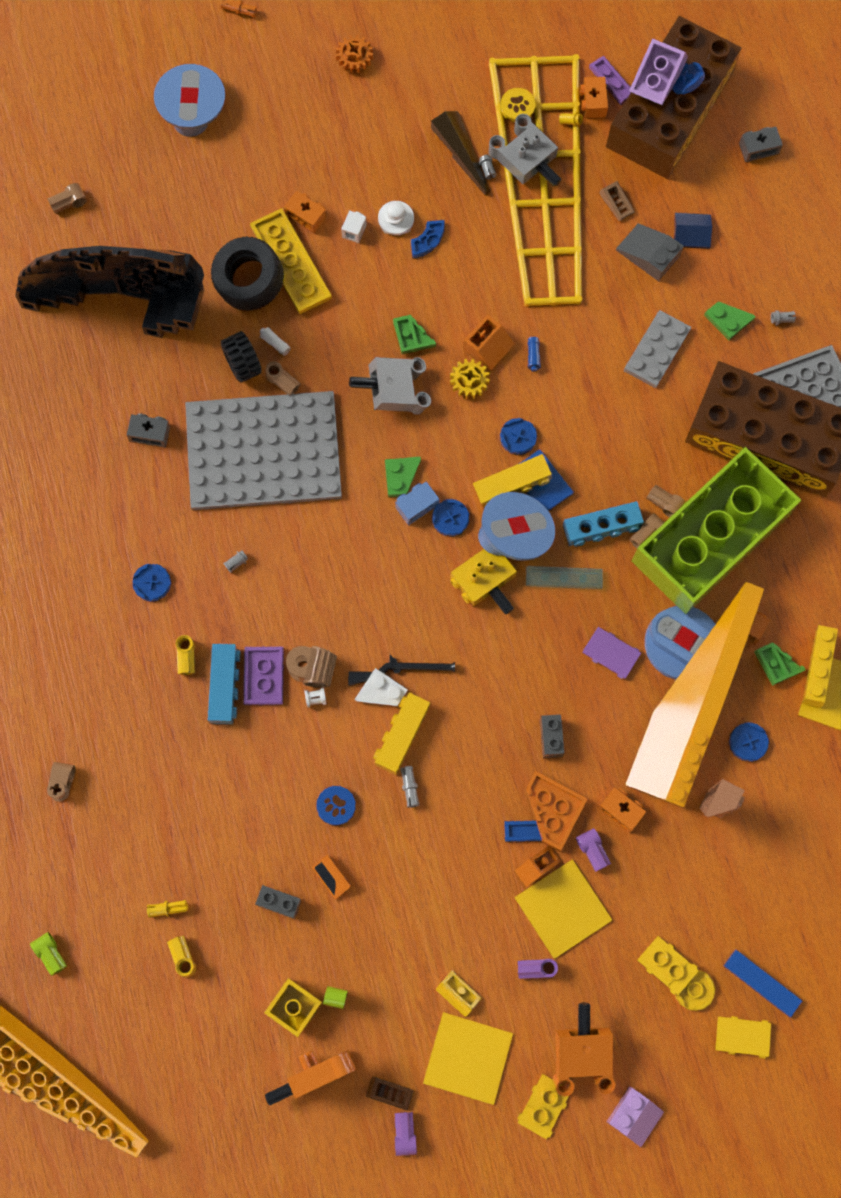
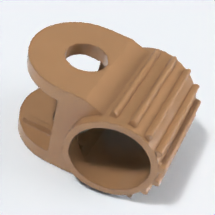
[286,646,337,687]

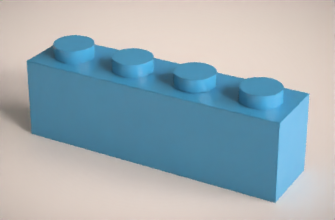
[208,644,241,724]

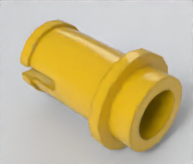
[559,112,583,126]

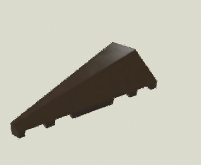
[431,111,490,195]

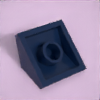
[674,213,712,249]

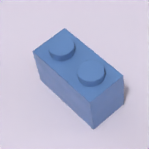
[395,482,439,526]

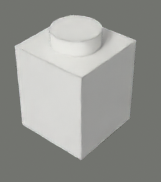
[341,211,367,243]

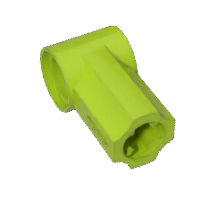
[30,932,67,976]
[323,986,348,1009]

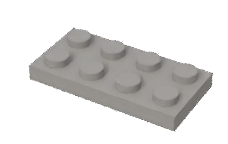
[624,310,691,388]

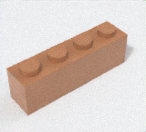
[699,779,745,819]

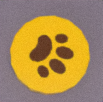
[500,88,536,122]

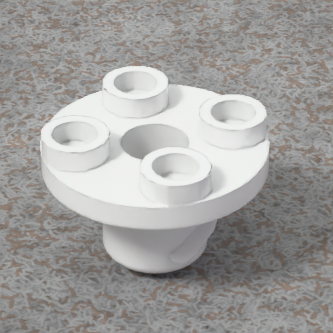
[378,201,414,235]

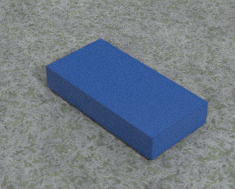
[504,821,542,842]

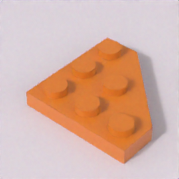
[526,771,588,852]

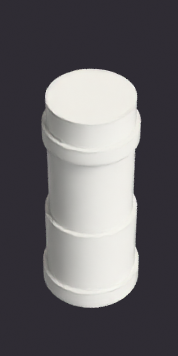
[260,327,291,356]

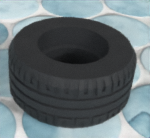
[211,236,284,311]

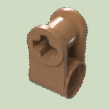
[47,762,75,802]

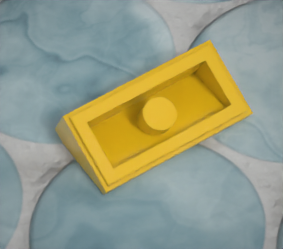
[436,971,482,1017]

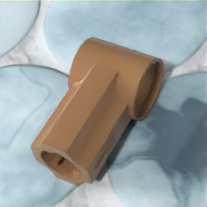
[47,183,87,214]
[266,361,301,396]
[646,485,686,518]
[630,513,665,549]

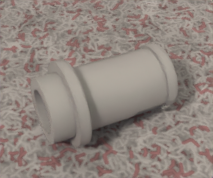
[479,155,497,179]
[771,310,796,325]
[223,550,248,573]

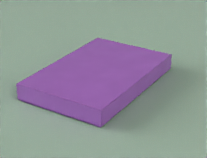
[244,647,284,705]

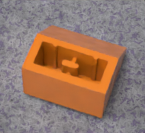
[463,314,515,371]

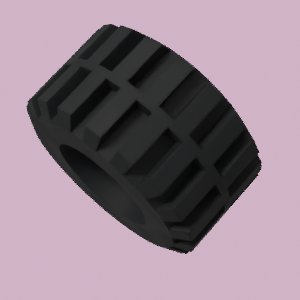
[221,331,262,383]

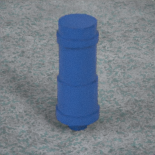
[528,337,541,372]

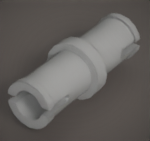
[400,766,420,808]

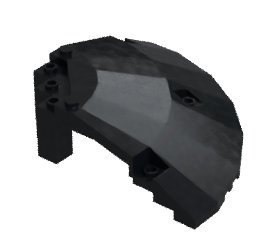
[15,246,205,338]

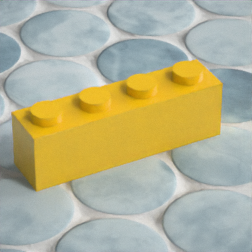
[473,454,552,507]
[802,625,838,708]
[373,692,430,775]

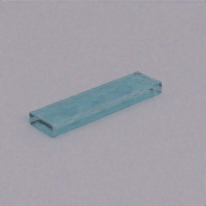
[526,566,603,589]

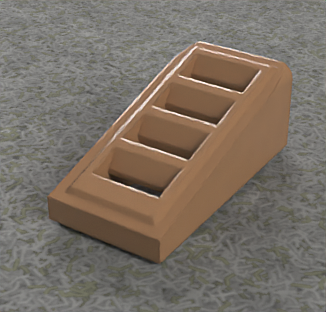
[599,181,634,221]

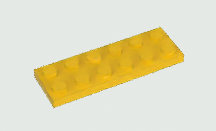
[250,208,332,314]

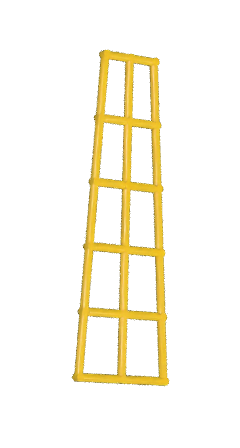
[489,54,582,307]

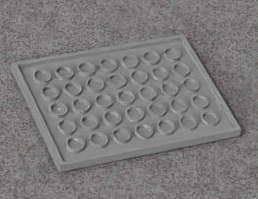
[185,391,342,510]

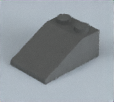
[616,223,684,282]

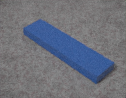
[723,950,802,1017]

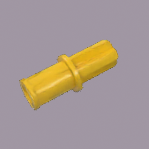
[147,900,188,918]

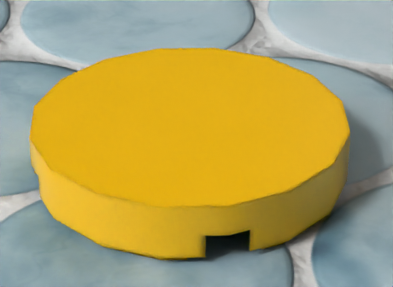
[675,970,715,1011]

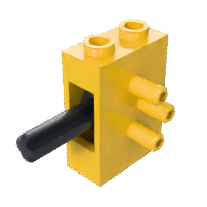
[450,549,517,615]

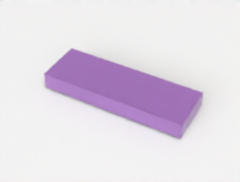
[589,56,631,105]

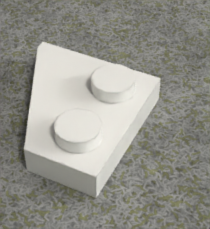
[355,668,408,706]

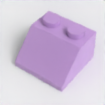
[606,1087,664,1147]

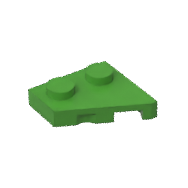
[393,315,436,354]
[385,456,421,497]
[754,643,806,686]

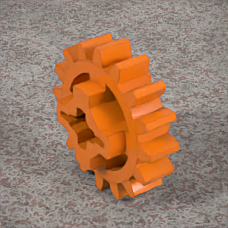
[336,35,373,73]

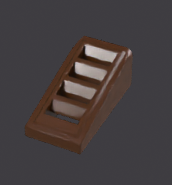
[366,1076,414,1110]

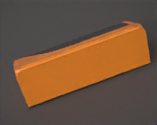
[312,855,351,900]

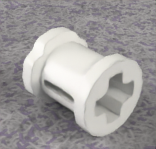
[304,687,326,708]

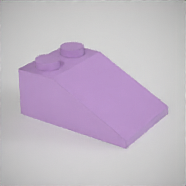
[629,38,688,105]

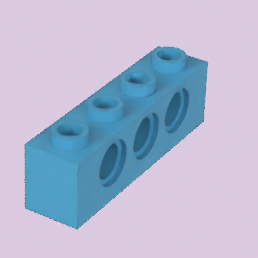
[563,501,644,547]

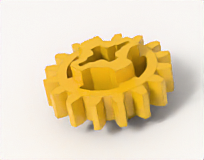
[450,359,490,399]

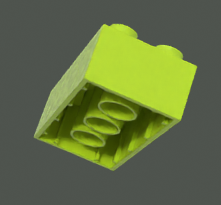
[631,447,801,614]

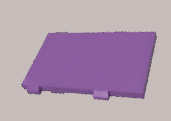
[582,627,641,679]

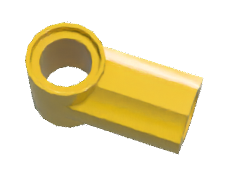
[176,635,195,675]
[167,936,196,978]

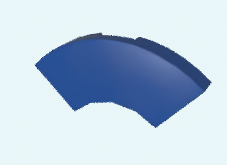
[411,220,445,259]

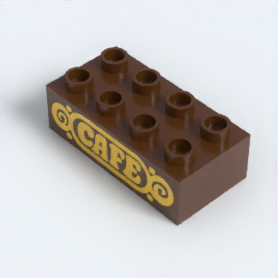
[606,16,742,179]
[685,361,841,497]

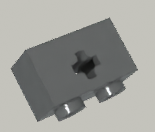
[739,127,783,162]
[126,413,170,448]
[540,714,564,758]
[255,885,302,920]

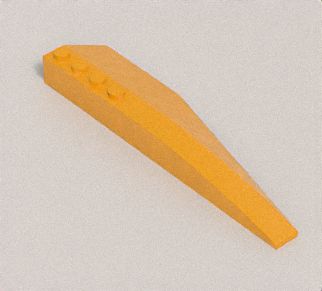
[625,582,764,807]
[0,1005,149,1158]

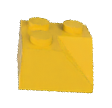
[264,978,323,1037]

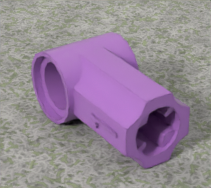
[576,828,611,872]
[518,959,558,979]
[395,1112,417,1156]

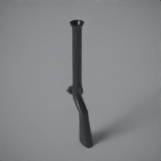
[348,655,455,686]

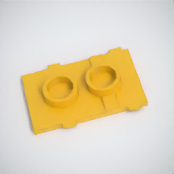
[637,936,699,996]
[715,1016,771,1059]
[517,1074,569,1140]

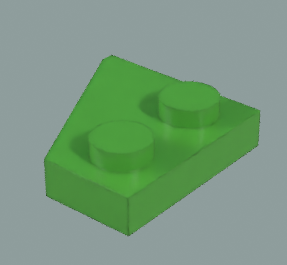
[704,301,756,340]

